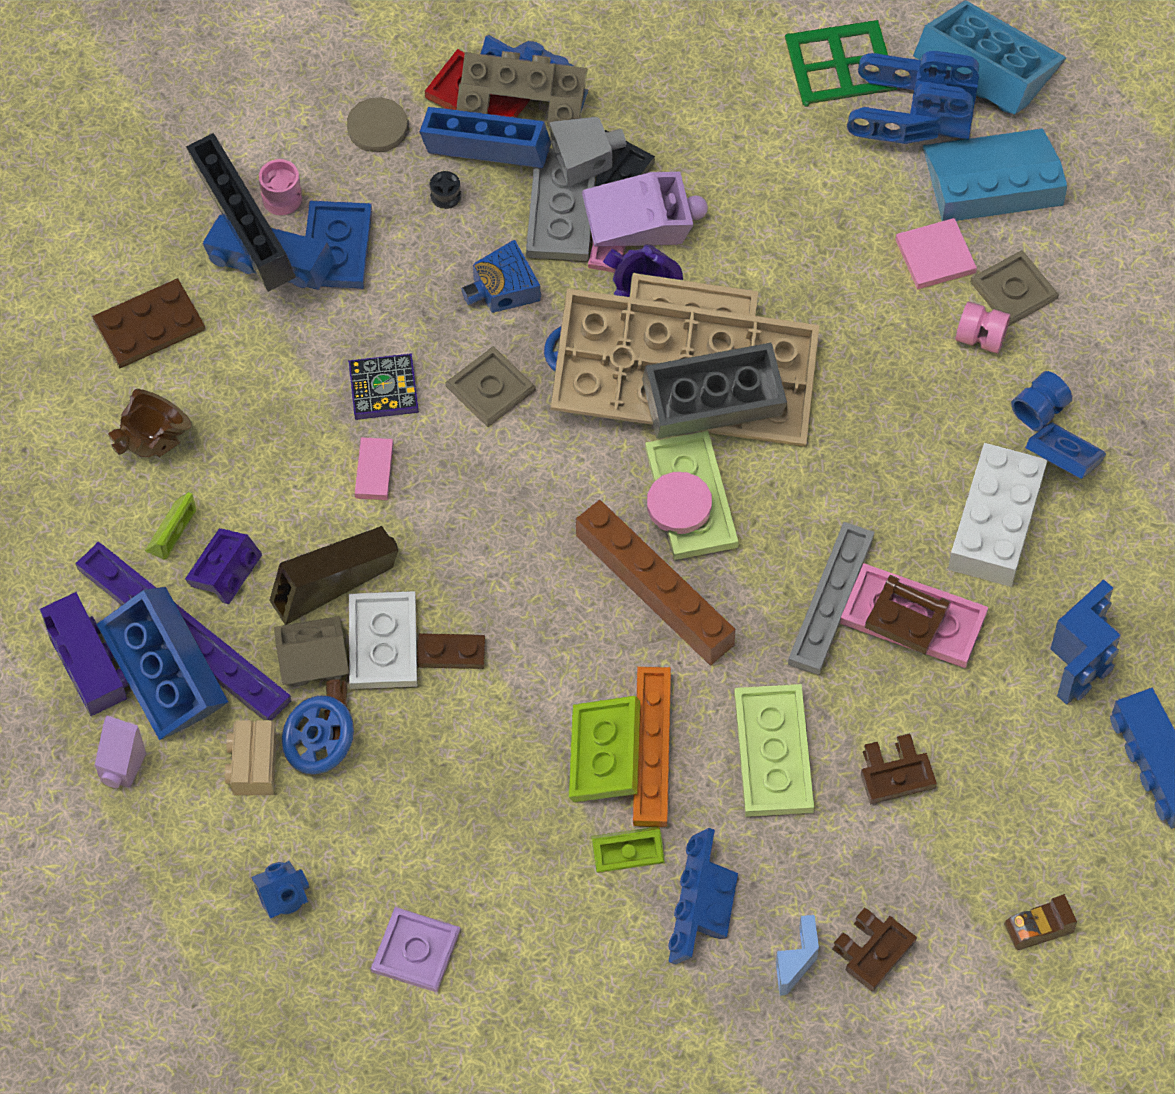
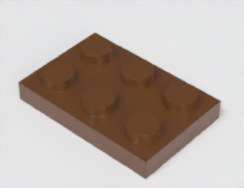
[92,278,206,369]

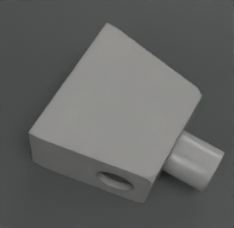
[549,117,626,187]

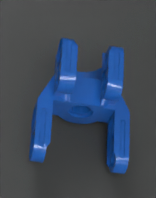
[847,51,979,144]

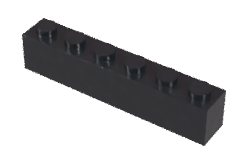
[186,133,296,292]

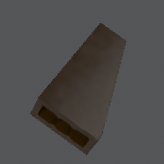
[269,526,398,625]

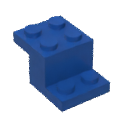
[1050,579,1121,705]

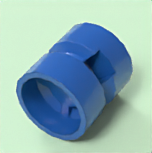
[1011,371,1073,431]

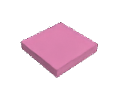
[895,218,977,289]

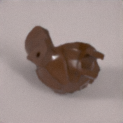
[108,388,192,458]

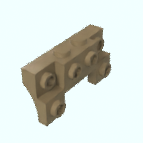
[456,51,588,127]

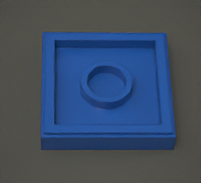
[1025,422,1106,479]

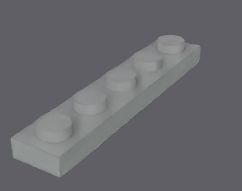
[788,522,875,675]

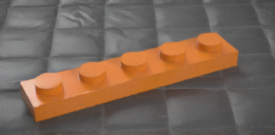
[633,666,671,827]

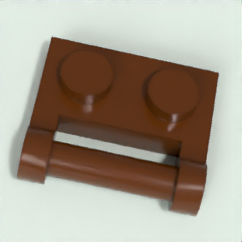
[865,575,951,655]

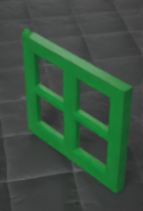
[785,20,897,107]

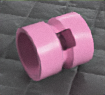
[259,159,302,215]
[955,301,1011,354]

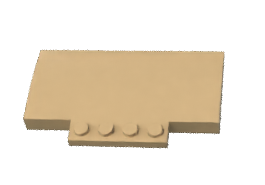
[550,273,819,447]

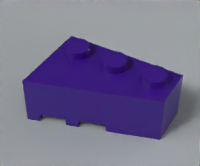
[40,592,129,716]

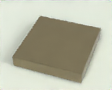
[970,250,1059,326]
[445,346,536,427]

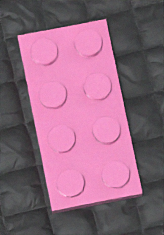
[840,563,988,668]

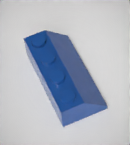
[97,587,228,740]

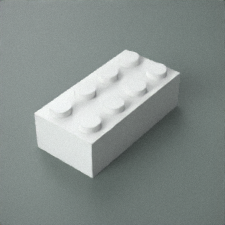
[948,443,1047,587]

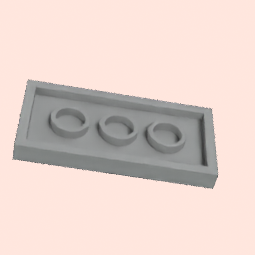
[526,148,596,261]

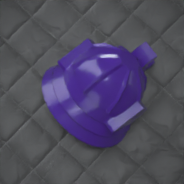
[603,244,683,297]

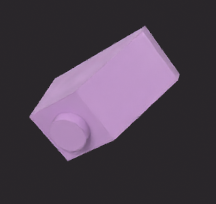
[95,716,146,788]

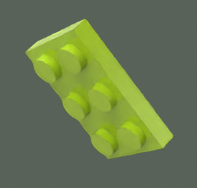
[569,696,640,802]

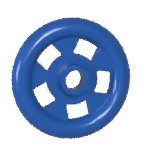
[282,695,354,775]

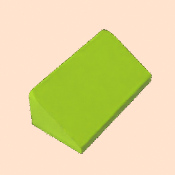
[145,492,196,560]
[591,827,665,873]

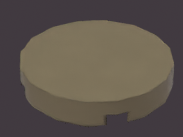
[347,97,408,152]

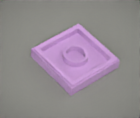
[371,907,461,993]

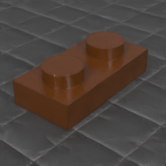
[417,633,485,669]

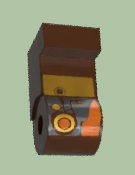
[1004,894,1077,950]

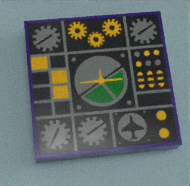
[348,353,419,420]

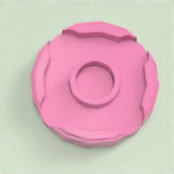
[647,472,712,534]

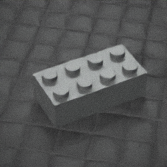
[642,342,787,439]

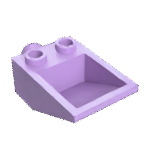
[582,172,708,246]

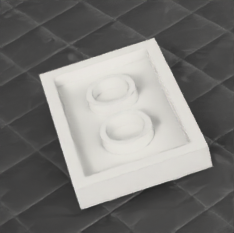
[349,591,417,689]

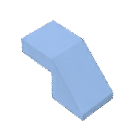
[776,915,819,996]

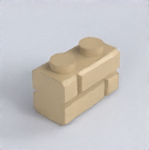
[225,720,277,795]

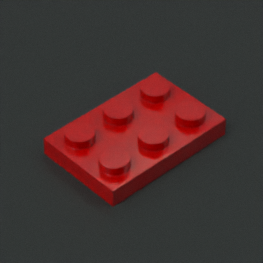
[424,49,531,118]

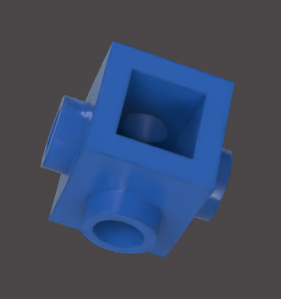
[251,861,309,918]

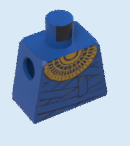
[461,240,541,313]

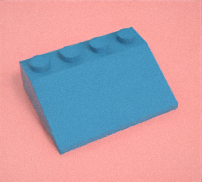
[913,0,1066,115]
[923,128,1067,221]

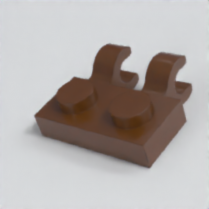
[860,733,937,805]
[832,907,917,992]

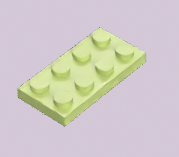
[645,431,739,560]
[734,684,814,817]

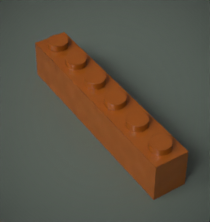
[576,500,736,666]

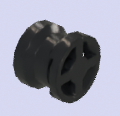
[429,171,461,209]

